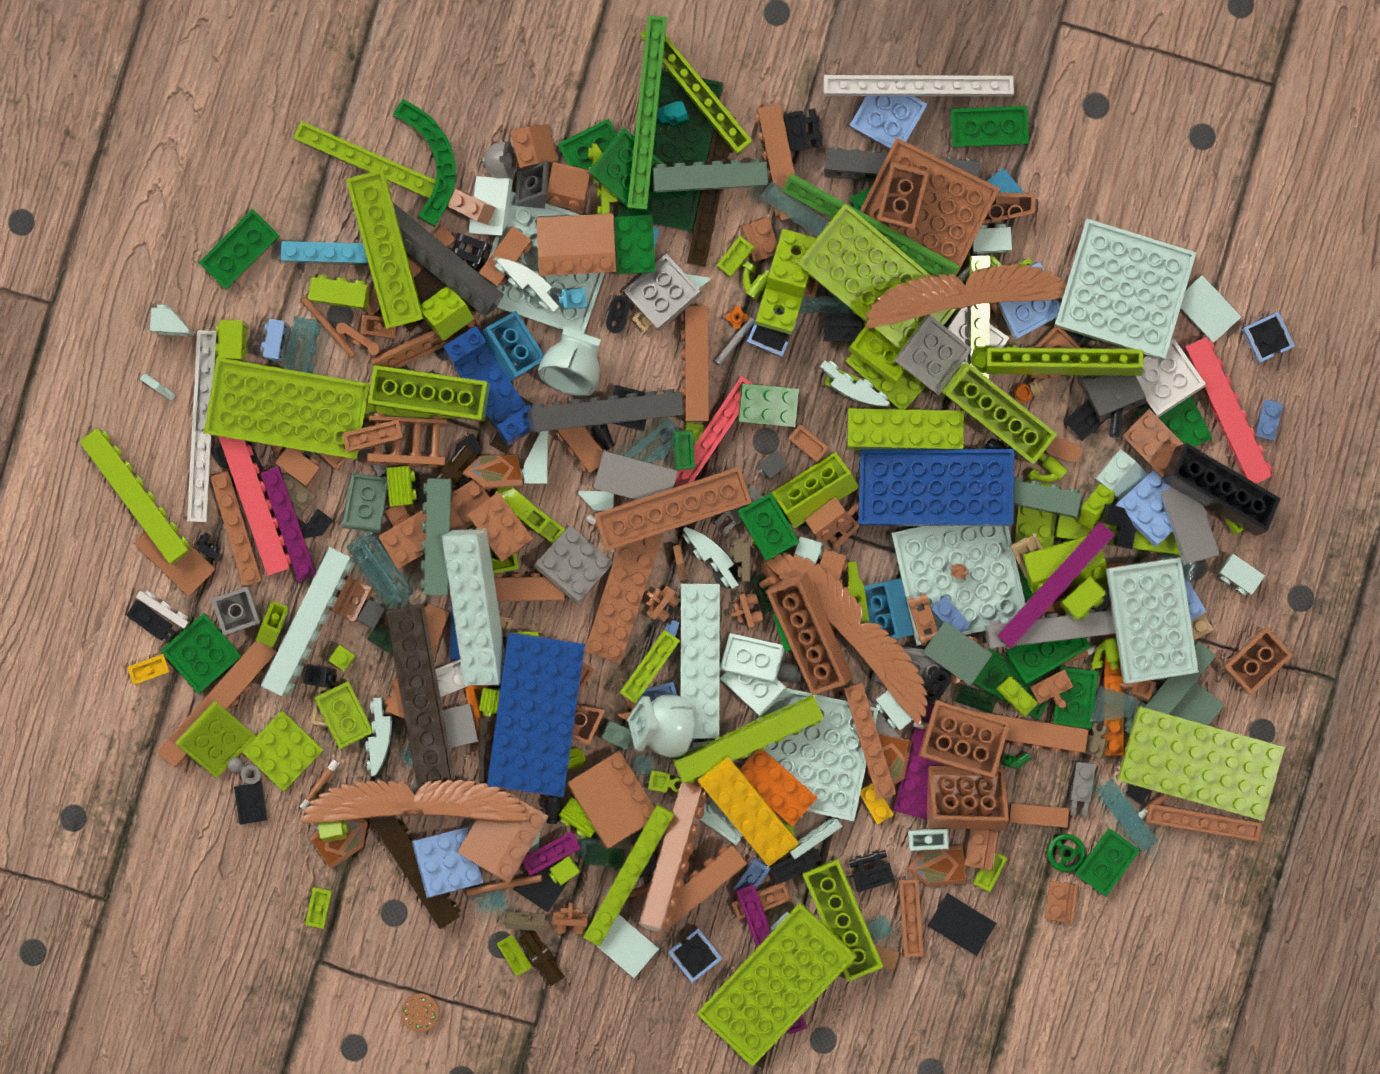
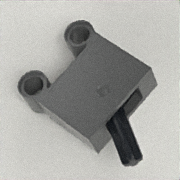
[1077,375,1146,438]

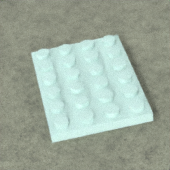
[1106,558,1199,684]

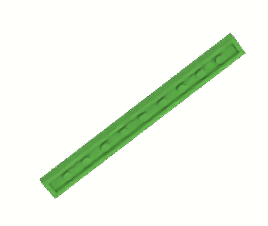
[628,15,667,210]
[782,173,960,278]

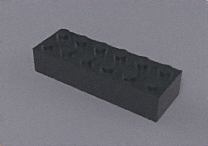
[1162,443,1281,536]

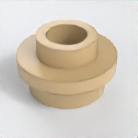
[1029,378,1045,396]

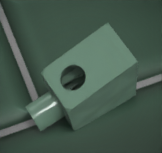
[599,719,634,751]

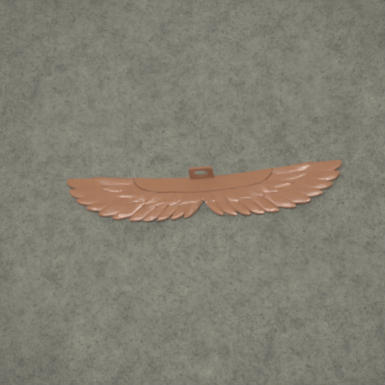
[865,264,1066,328]
[764,553,928,725]
[301,780,527,823]

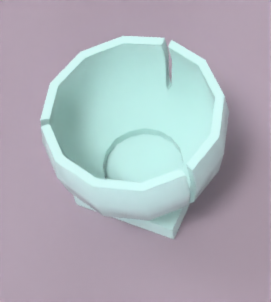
[538,327,601,396]
[627,695,694,757]

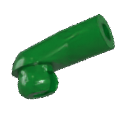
[1002,752,1031,769]

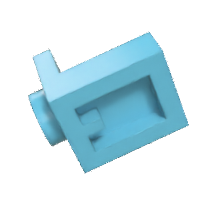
[559,288,587,310]

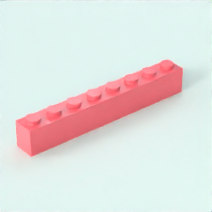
[1183,337,1272,483]
[218,436,292,576]

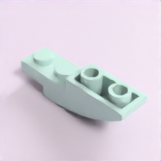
[493,257,559,312]
[820,361,889,407]
[682,527,739,589]
[366,697,392,776]

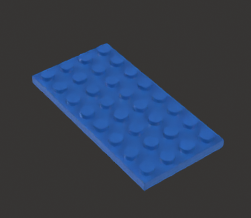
[859,449,1015,526]
[487,632,585,797]

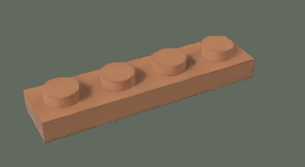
[899,879,924,958]

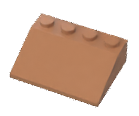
[537,213,616,276]
[918,700,1010,779]
[567,750,655,849]
[927,766,1009,830]
[457,788,548,883]

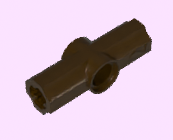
[437,445,478,486]
[519,930,565,986]

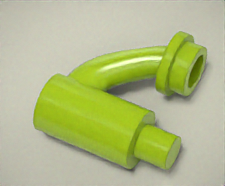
[742,261,769,301]
[1027,453,1068,482]
[1090,638,1120,670]

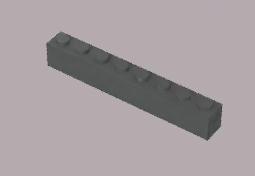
[824,147,980,181]
[393,202,504,317]
[527,389,683,433]

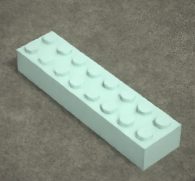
[442,529,505,685]
[261,547,355,696]
[681,584,720,738]

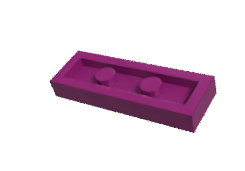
[523,831,582,876]

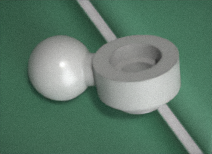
[227,757,260,784]

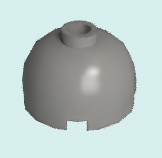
[482,141,516,179]

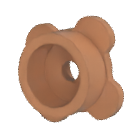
[950,563,969,579]

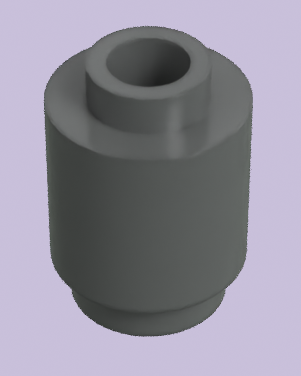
[777,661,802,684]

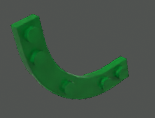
[393,99,456,228]

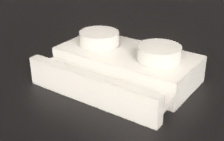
[436,659,469,697]

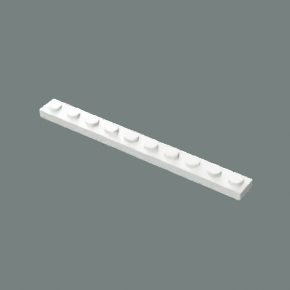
[823,75,1014,96]
[187,330,217,522]

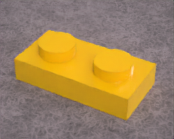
[127,654,170,685]
[860,783,894,825]

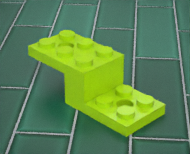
[755,229,816,335]

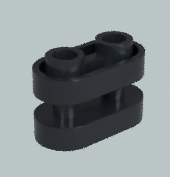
[451,233,493,270]

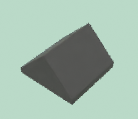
[515,160,549,209]

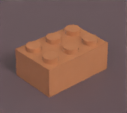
[877,162,930,229]
[468,492,534,562]
[1222,627,1293,695]

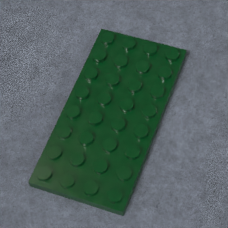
[617,70,723,232]

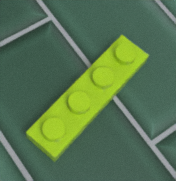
[620,630,680,704]

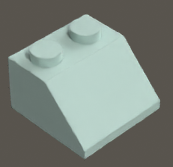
[150,305,194,337]
[1094,449,1148,501]

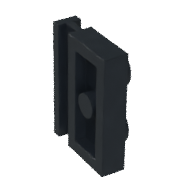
[824,313,863,342]
[1063,399,1106,441]
[234,782,268,825]

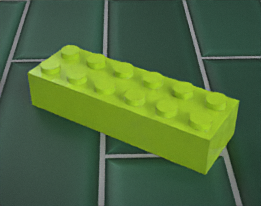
[941,362,1058,465]
[368,365,490,422]
[847,408,964,450]
[803,858,883,982]

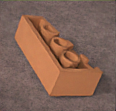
[983,192,1035,224]
[572,705,606,745]

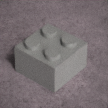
[211,586,262,636]

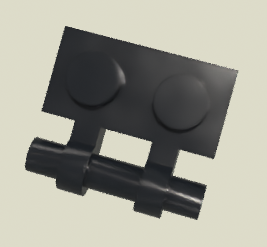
[784,109,823,153]
[849,850,895,892]

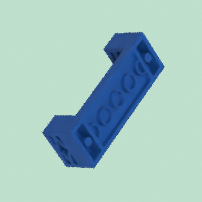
[443,326,531,447]

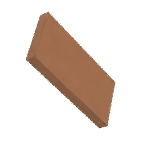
[134,531,216,597]

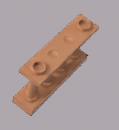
[367,413,446,469]

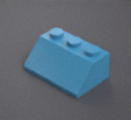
[481,311,544,382]
[864,578,914,639]

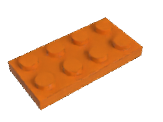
[740,750,818,827]

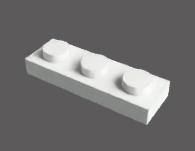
[136,590,191,629]

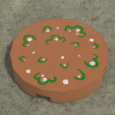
[401,993,439,1032]

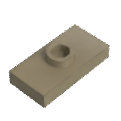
[505,911,545,931]

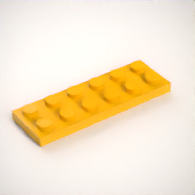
[698,757,799,867]

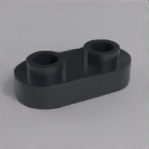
[606,296,630,334]
[924,668,951,704]

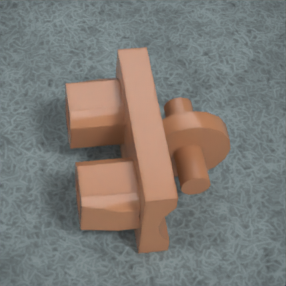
[646,585,680,622]
[730,593,763,628]
[552,903,588,934]

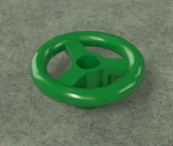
[1047,834,1086,872]

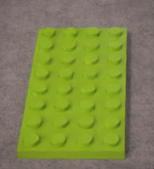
[796,203,956,351]
[204,357,369,460]
[1117,706,1285,821]
[696,902,857,1067]

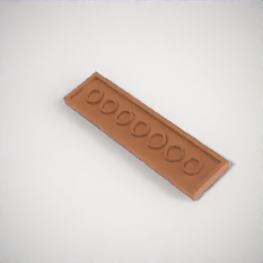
[594,467,752,551]
[584,532,664,663]

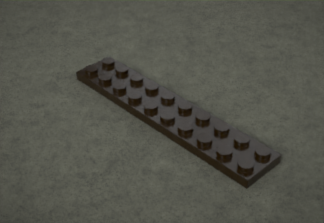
[385,603,456,791]

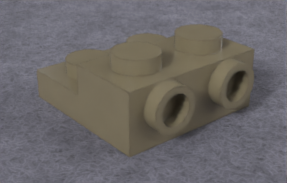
[730,539,750,582]

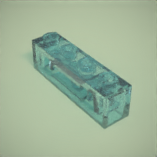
[284,316,321,374]
[623,418,680,464]
[346,531,414,609]
[1094,778,1158,852]

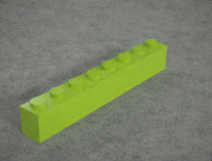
[640,30,752,156]
[987,348,1143,376]
[79,428,191,565]
[1055,515,1207,560]
[672,695,824,783]

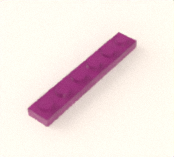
[261,466,317,582]

